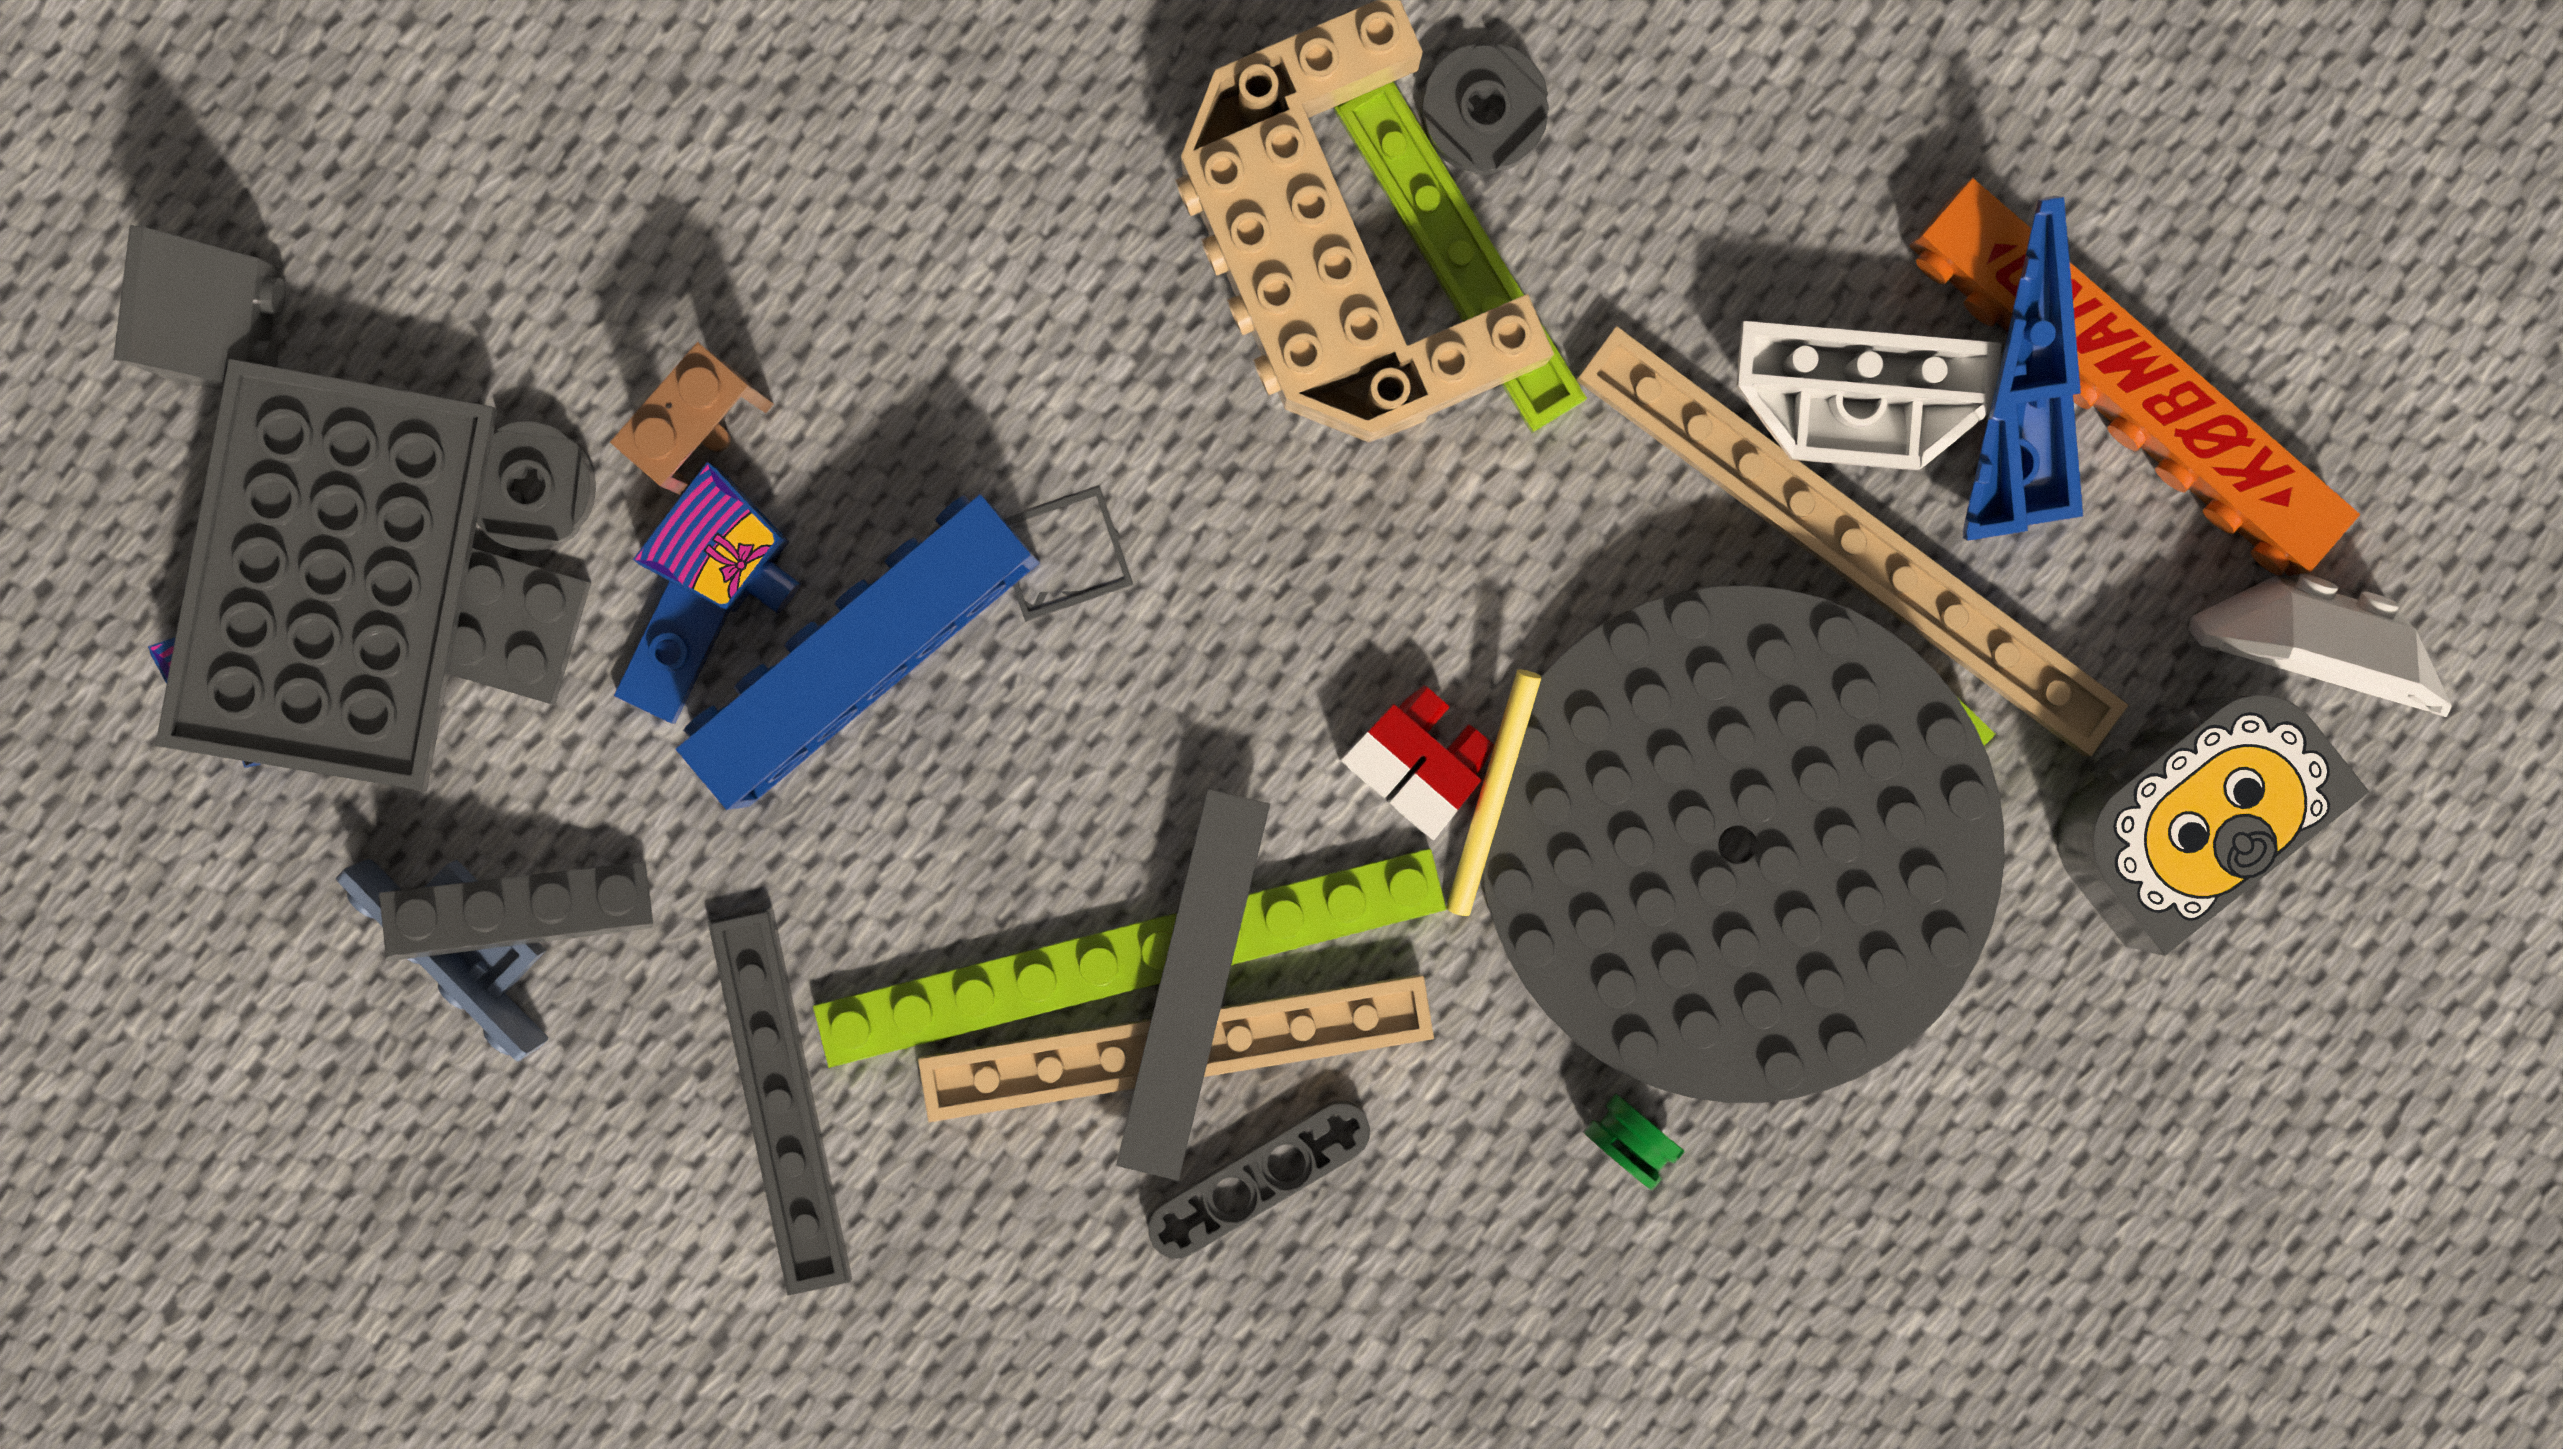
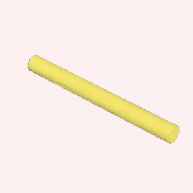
[1446,669,1542,916]

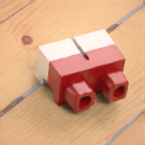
[1340,685,1494,841]

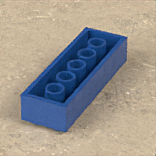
[675,494,1040,810]

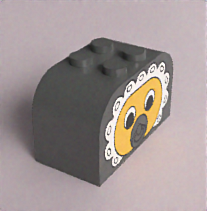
[2057,695,2369,956]

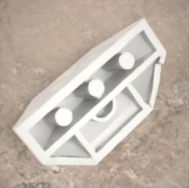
[1736,321,2002,470]
[2188,574,2452,717]

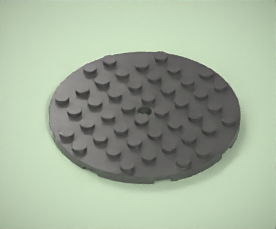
[1483,585,2005,1103]

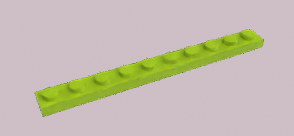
[813,848,1447,1068]

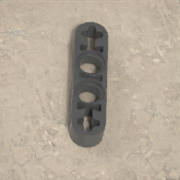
[1148,1100,1370,1259]

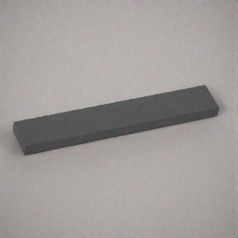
[1116,788,1270,1181]
[708,907,852,1296]

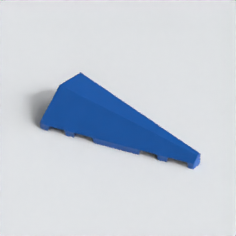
[1963,195,2083,541]

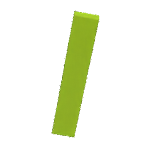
[1334,82,1587,434]

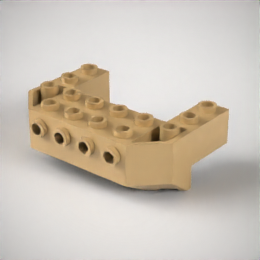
[1175,0,1554,442]

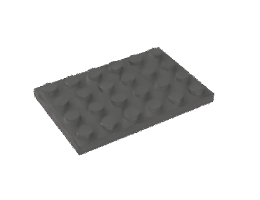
[155,359,498,791]

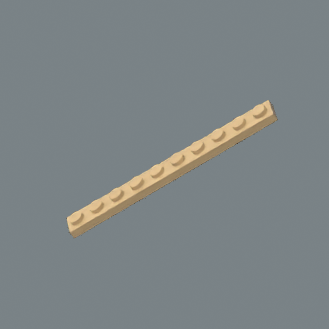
[1576,326,2129,756]

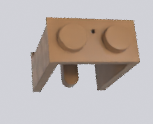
[610,342,774,496]

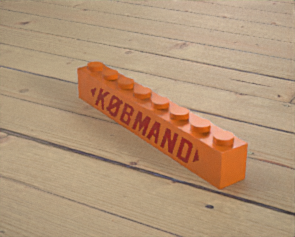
[1909,178,2360,576]

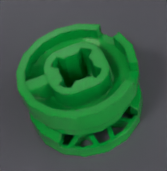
[1583,1093,1685,1191]

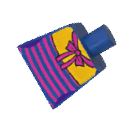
[633,462,801,614]

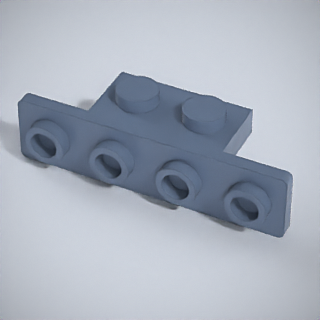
[336,859,548,1061]

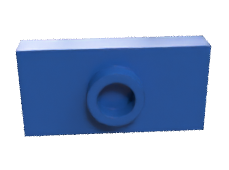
[614,581,730,724]

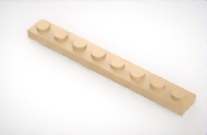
[918,974,1434,1123]

